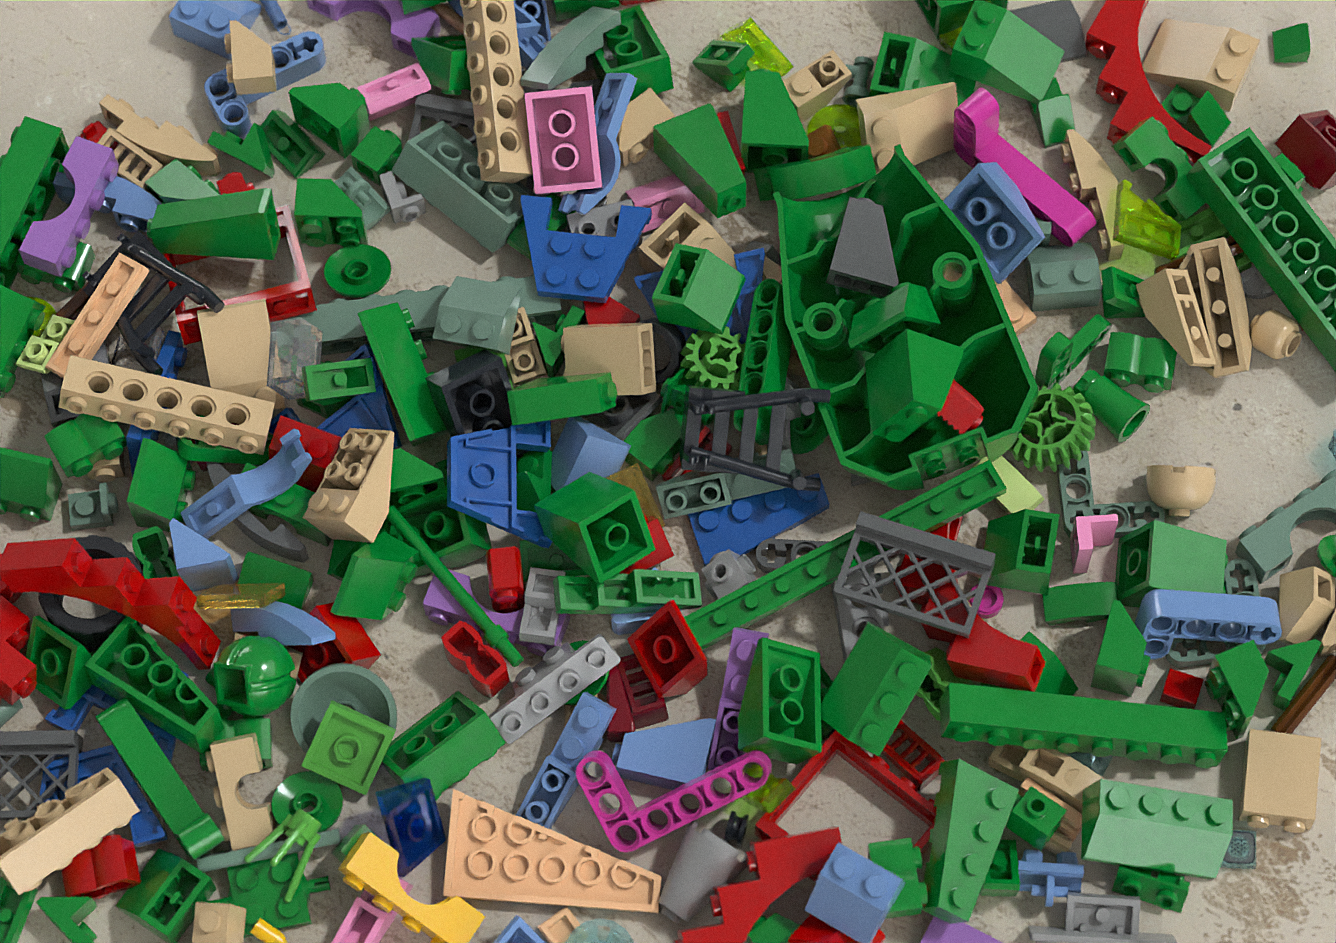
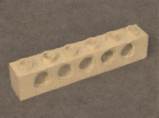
[460,0,533,183]
[59,355,275,455]

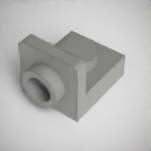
[379,171,426,224]

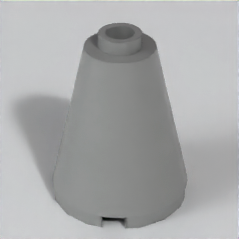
[658,821,747,924]

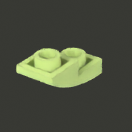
[16,315,75,374]
[971,456,1045,514]

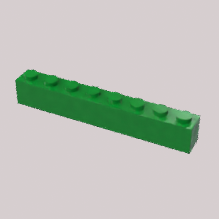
[940,682,1228,768]

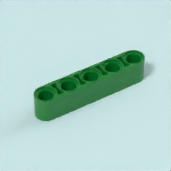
[733,278,792,445]

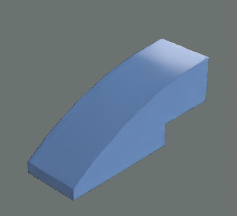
[230,599,336,645]

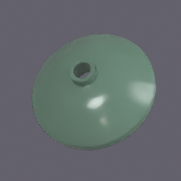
[290,663,397,754]

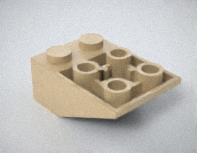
[638,203,737,273]
[303,428,394,543]

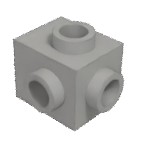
[701,549,757,599]

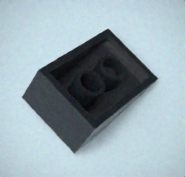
[425,349,530,457]

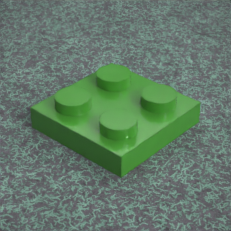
[301,700,396,795]

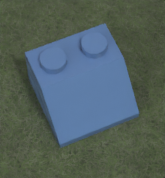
[169,0,262,60]
[804,842,905,943]

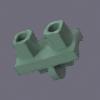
[334,166,391,230]

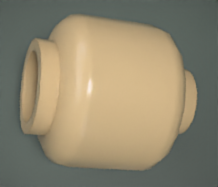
[1250,309,1302,360]

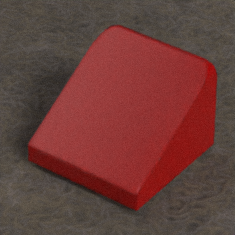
[1159,668,1204,709]

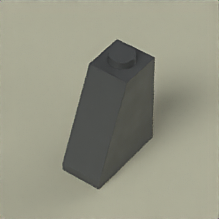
[826,197,898,298]

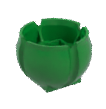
[213,635,296,716]

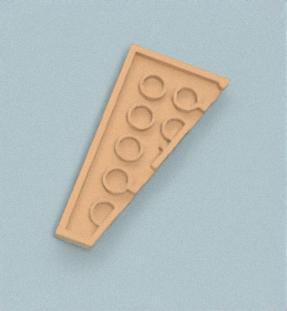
[443,789,662,914]

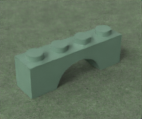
[1235,469,1336,584]

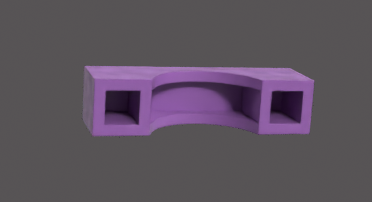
[307,0,441,60]
[19,136,119,277]
[423,570,570,657]

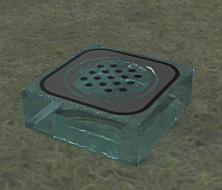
[1221,830,1256,869]

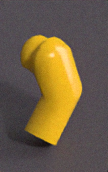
[250,918,287,943]

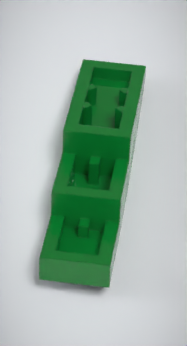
[553,569,702,614]

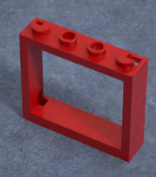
[162,205,317,345]
[755,730,937,883]

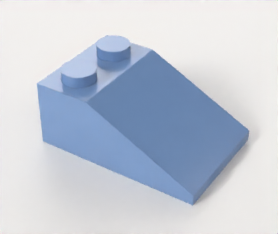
[943,162,1045,284]

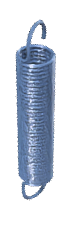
[260,0,291,35]

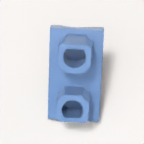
[1018,849,1084,907]

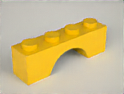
[337,832,486,943]

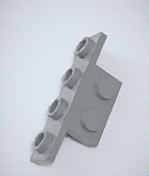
[489,634,620,744]
[1028,892,1176,943]

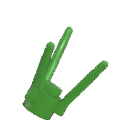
[244,809,322,903]

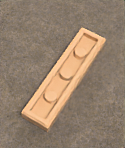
[45,253,149,379]

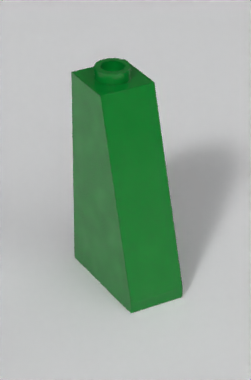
[653,103,746,219]
[147,188,281,260]

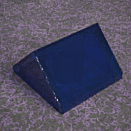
[375,778,447,877]

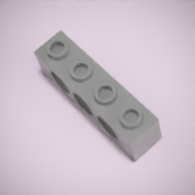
[831,565,889,662]

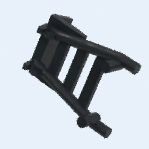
[82,231,225,376]
[679,385,831,491]

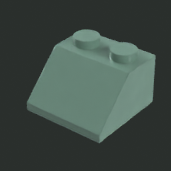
[1024,242,1102,312]
[433,276,523,355]

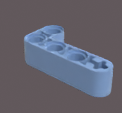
[204,31,327,139]
[1135,589,1282,659]

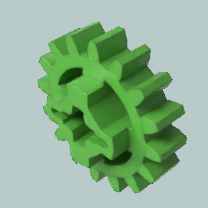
[680,326,746,390]

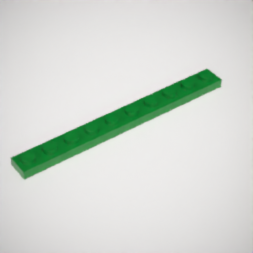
[684,459,1007,650]

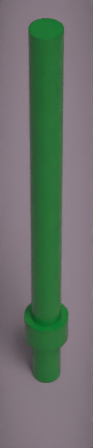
[386,506,524,667]

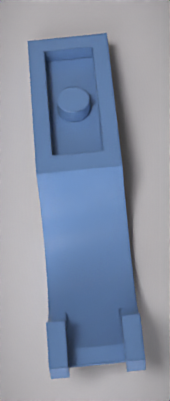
[558,73,637,214]
[181,429,312,539]

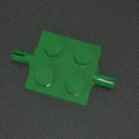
[207,852,331,938]

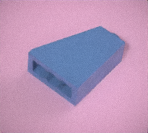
[612,718,716,795]

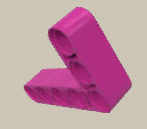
[953,88,1096,247]
[576,750,772,852]

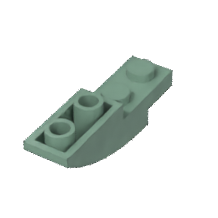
[656,449,796,519]

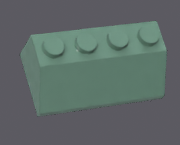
[392,120,536,253]

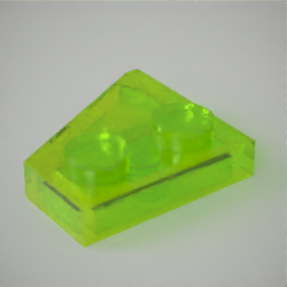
[721,17,794,77]
[1113,179,1181,260]

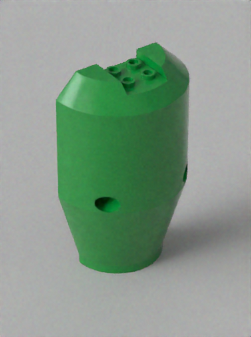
[773,144,1038,491]

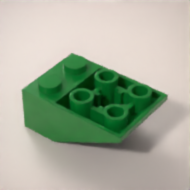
[869,31,976,106]

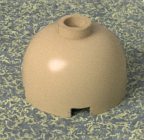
[1146,465,1216,517]

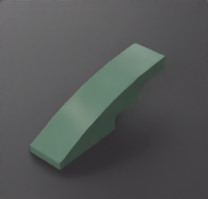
[520,7,621,90]

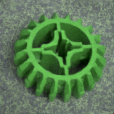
[1008,383,1096,473]

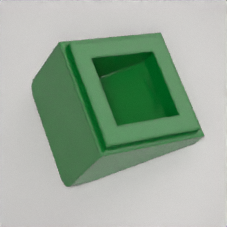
[1272,23,1311,63]

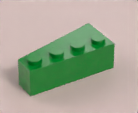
[85,616,224,754]
[922,759,1019,924]

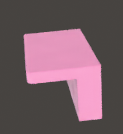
[357,63,431,121]
[626,174,705,233]
[1070,514,1118,574]

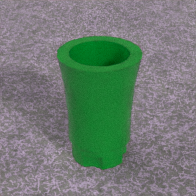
[1073,369,1150,443]

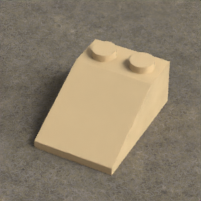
[1142,19,1260,112]
[856,82,958,174]
[197,299,285,410]

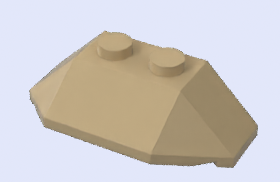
[1178,237,1252,378]

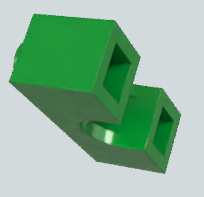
[1112,116,1206,224]
[241,463,332,547]

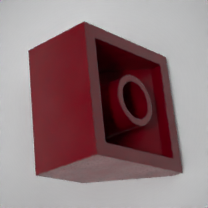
[1274,109,1336,190]

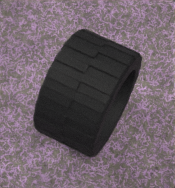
[38,535,144,652]

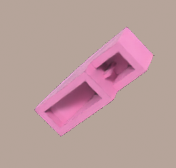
[332,877,414,943]

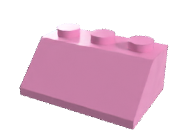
[524,86,602,194]

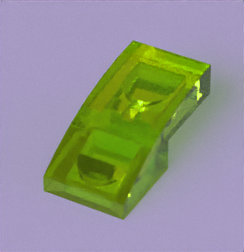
[729,764,795,813]

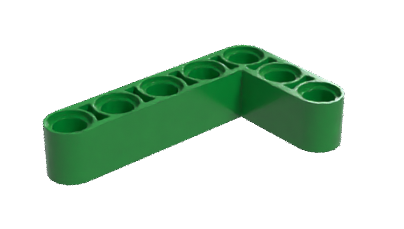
[95,697,225,862]

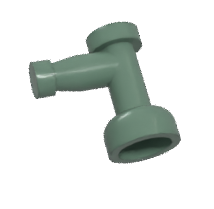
[843,56,874,108]

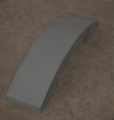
[206,462,309,563]

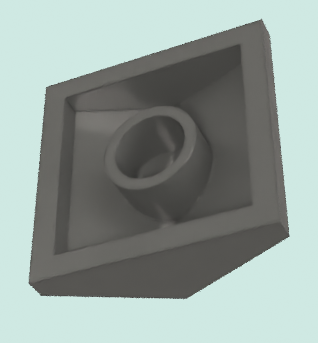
[1009,0,1087,63]
[580,392,663,440]

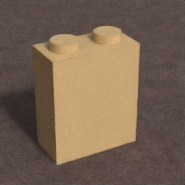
[561,323,656,395]
[1238,729,1322,833]

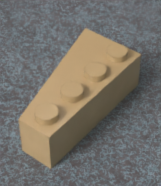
[0,767,139,895]

